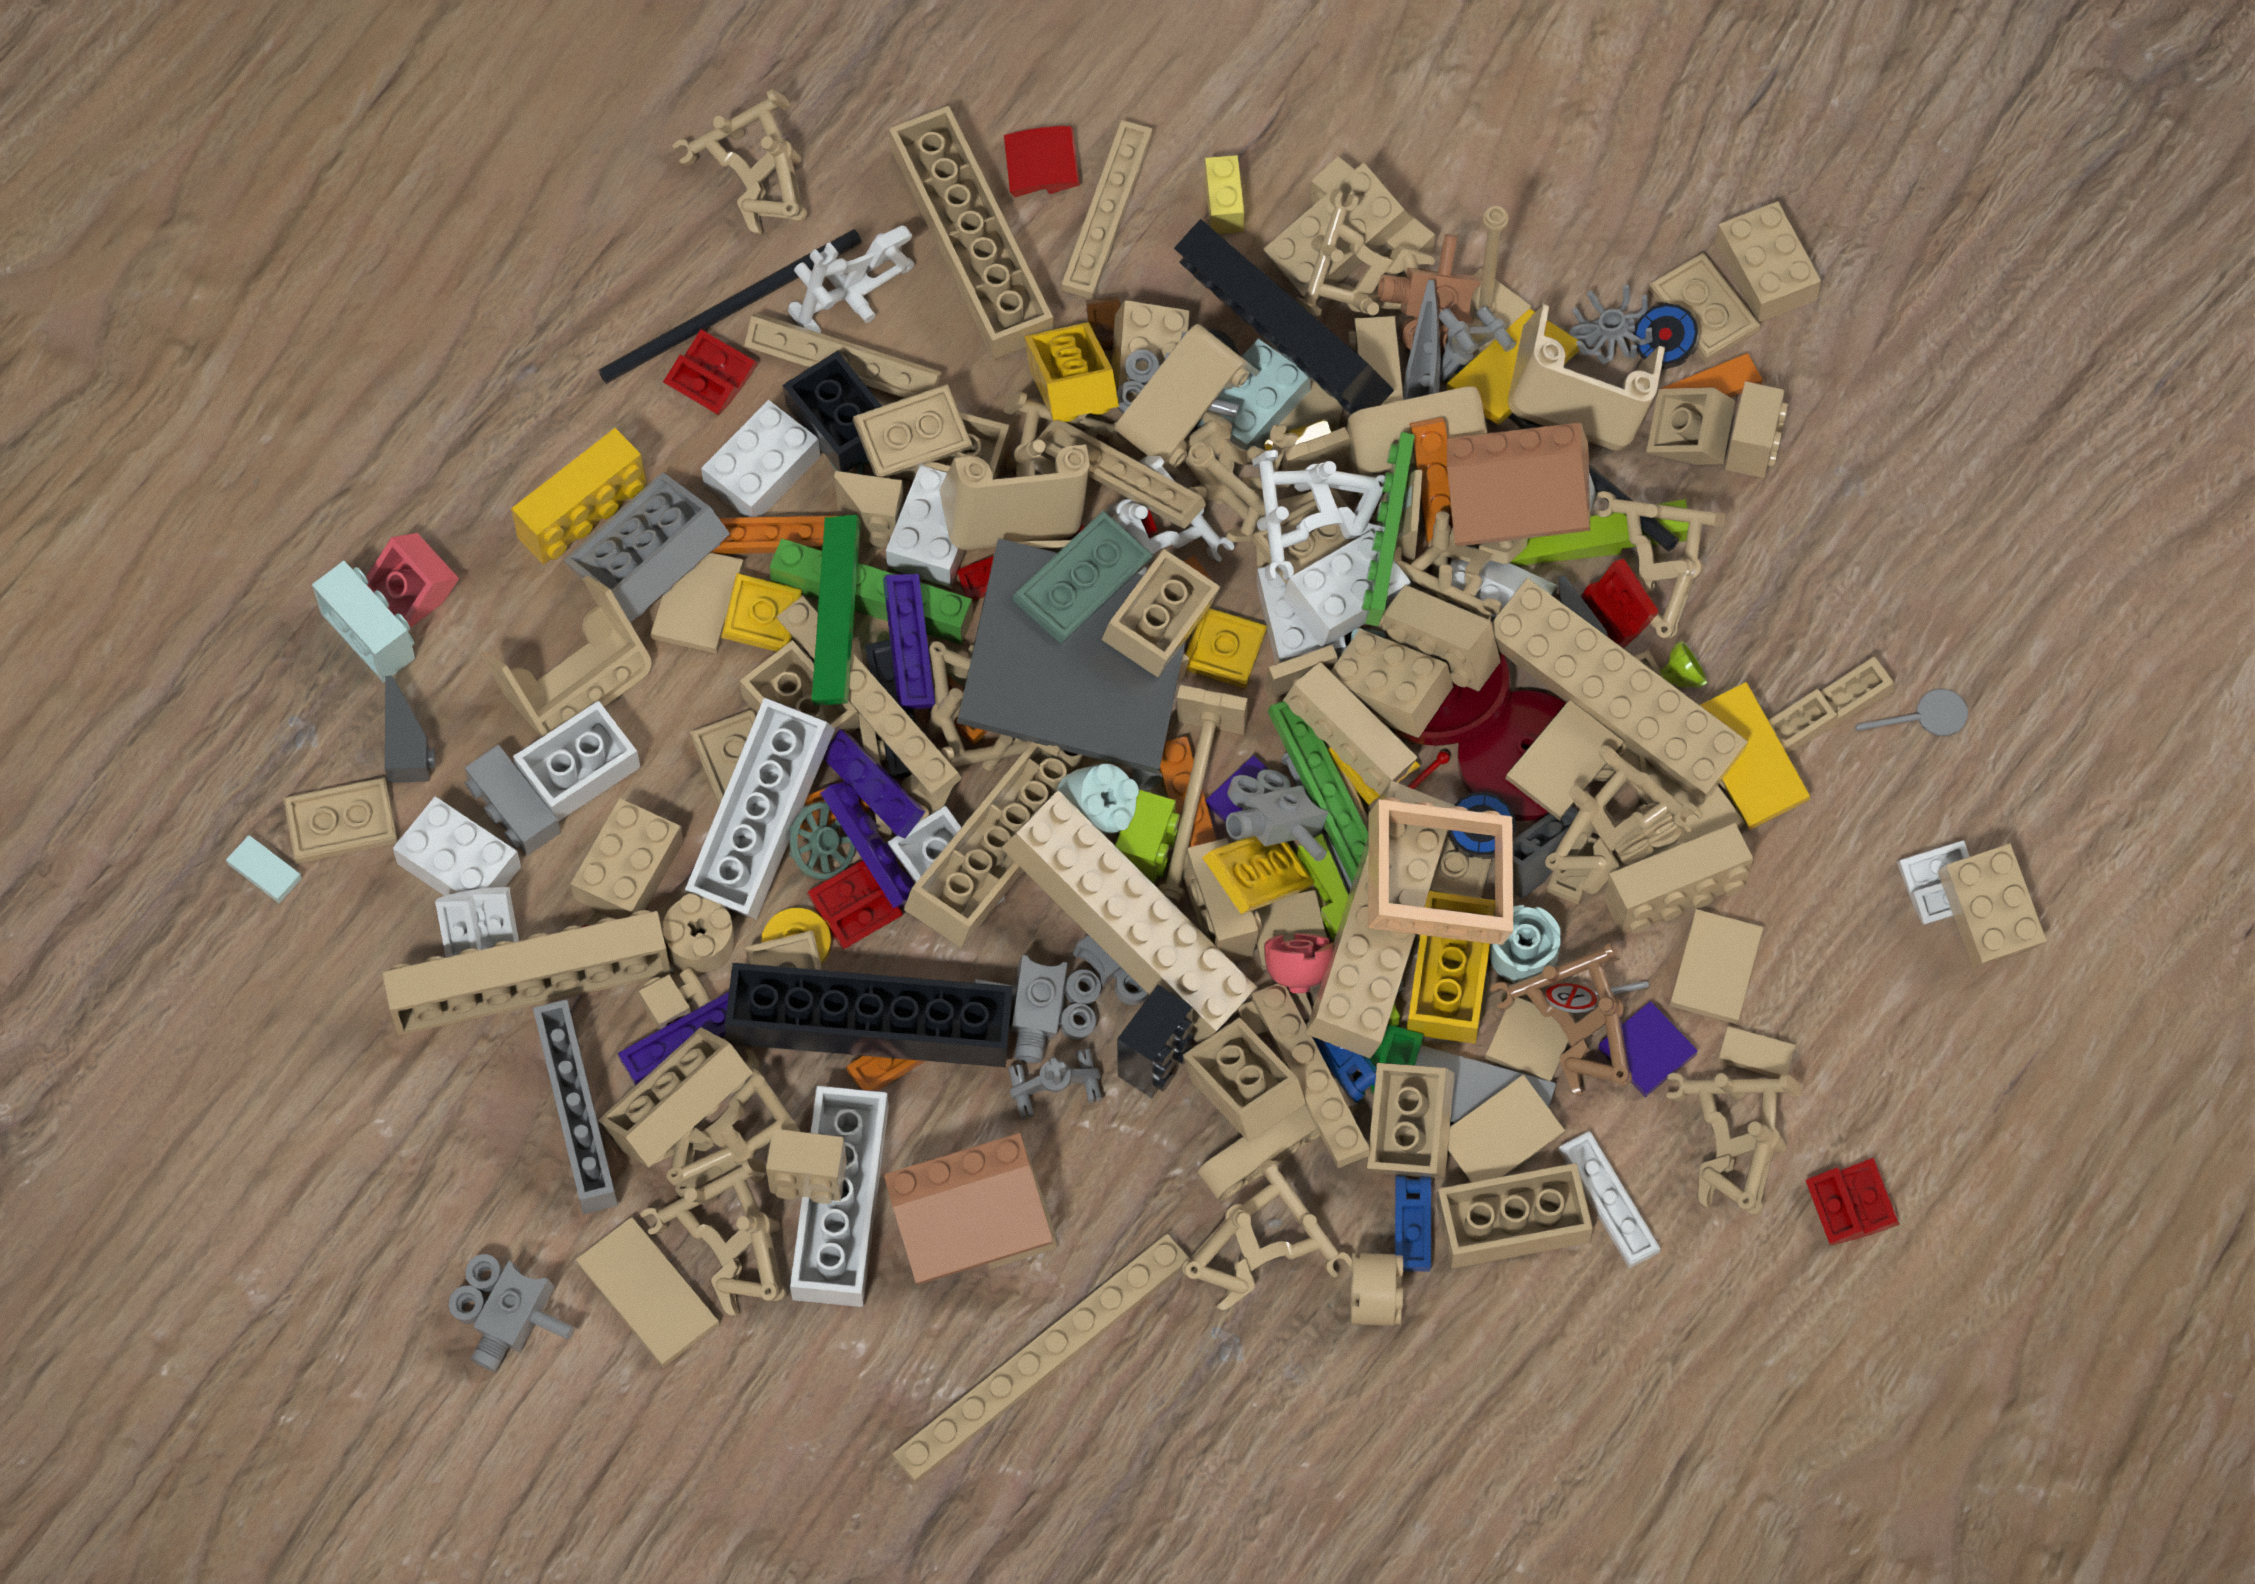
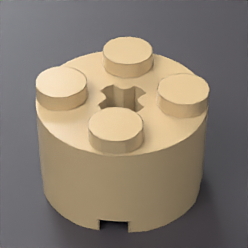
[662,893,734,975]
[1350,1253,1403,1326]

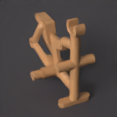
[1490,943,1632,1096]

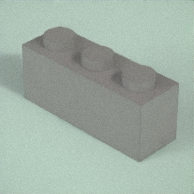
[465,745,561,856]

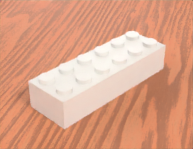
[685,698,835,920]
[790,1086,889,1307]

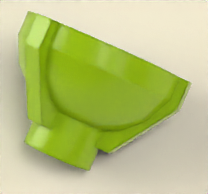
[1660,640,1708,688]

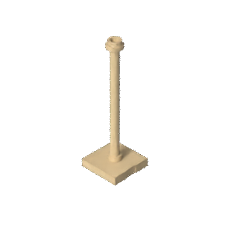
[1465,206,1531,351]
[1282,427,1388,634]
[1189,442,1314,568]
[1264,645,1369,833]
[1159,685,1247,904]

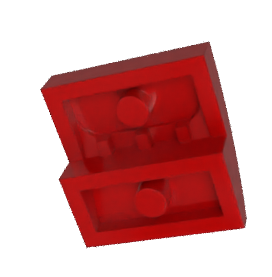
[1004,126,1080,197]
[663,329,758,416]
[1581,559,1659,649]
[806,860,903,950]
[1805,1158,1900,1245]

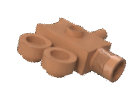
[1377,234,1480,354]

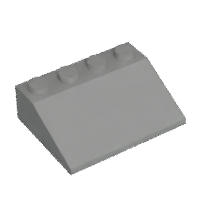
[563,472,730,623]

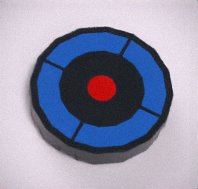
[1633,303,1700,369]
[1447,792,1516,859]

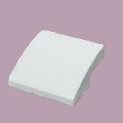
[1897,840,1969,925]
[435,887,519,958]

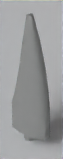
[1403,280,1440,400]

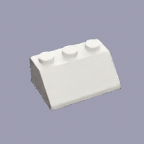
[1450,545,1558,623]
[888,806,1005,905]

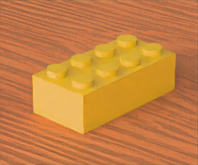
[1024,322,1119,422]
[511,428,646,565]
[1407,891,1495,1044]

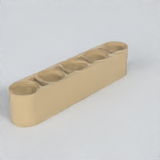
[1198,1077,1358,1201]

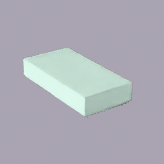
[226,835,302,903]

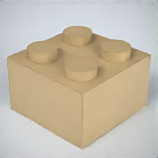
[1725,381,1788,478]
[766,1129,847,1204]

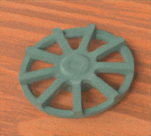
[789,802,855,880]

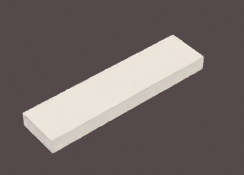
[1559,1131,1661,1269]

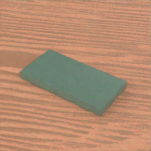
[1012,510,1153,644]

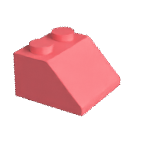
[366,533,459,628]

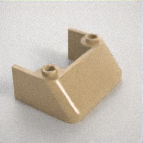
[1508,304,1665,451]
[1116,324,1260,477]
[1347,387,1487,504]
[479,575,651,737]

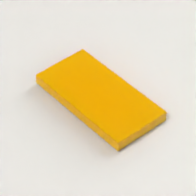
[1446,308,1580,426]
[1700,682,1810,830]
[1202,836,1314,915]

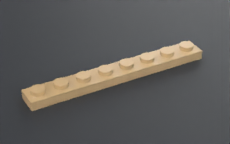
[777,596,962,800]

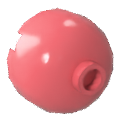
[1264,933,1334,993]

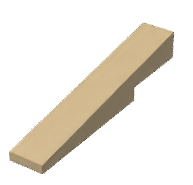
[1718,656,1894,792]

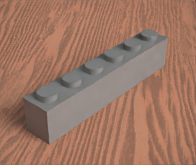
[533,999,618,1214]

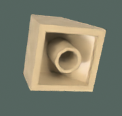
[1646,388,1735,465]
[834,471,904,547]

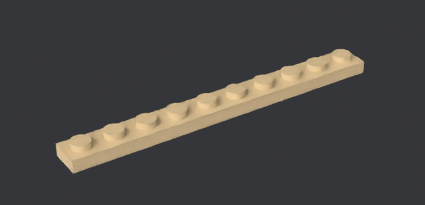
[892,1234,1190,1484]

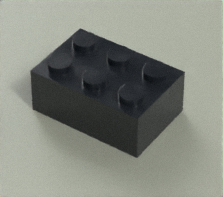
[782,351,883,472]
[1117,985,1194,1098]

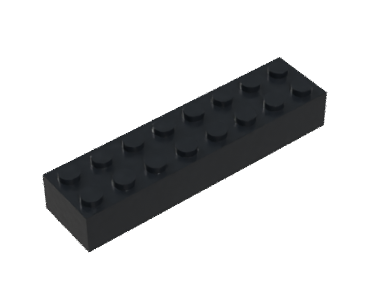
[1174,219,1394,415]
[725,963,1012,1068]

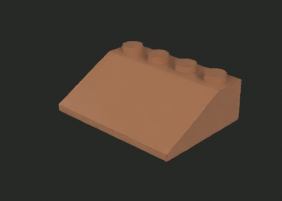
[1447,422,1591,547]
[883,1133,1054,1285]

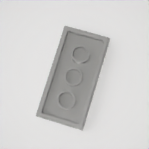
[1415,1045,1556,1126]

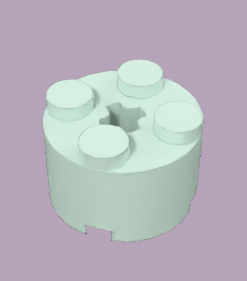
[1057,764,1139,835]
[1489,905,1561,984]

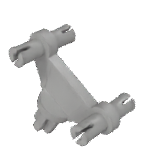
[1438,306,1516,382]
[1008,1049,1103,1119]

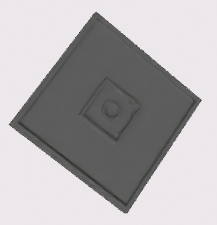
[957,538,1185,774]

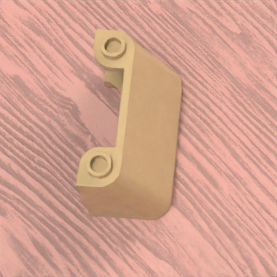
[939,444,1089,550]

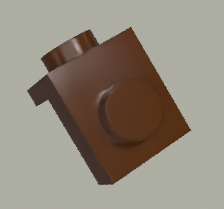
[1086,296,1120,350]

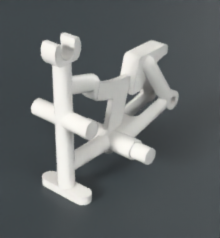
[788,226,914,333]
[1252,450,1385,581]
[1107,456,1235,575]

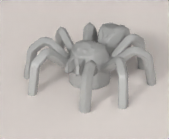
[1568,284,1652,364]

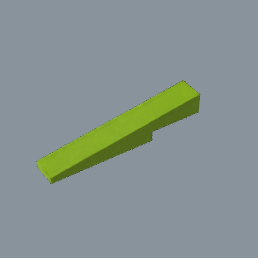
[1510,499,1689,566]
[1297,834,1400,1027]

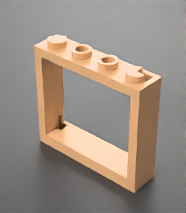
[1368,798,1513,945]

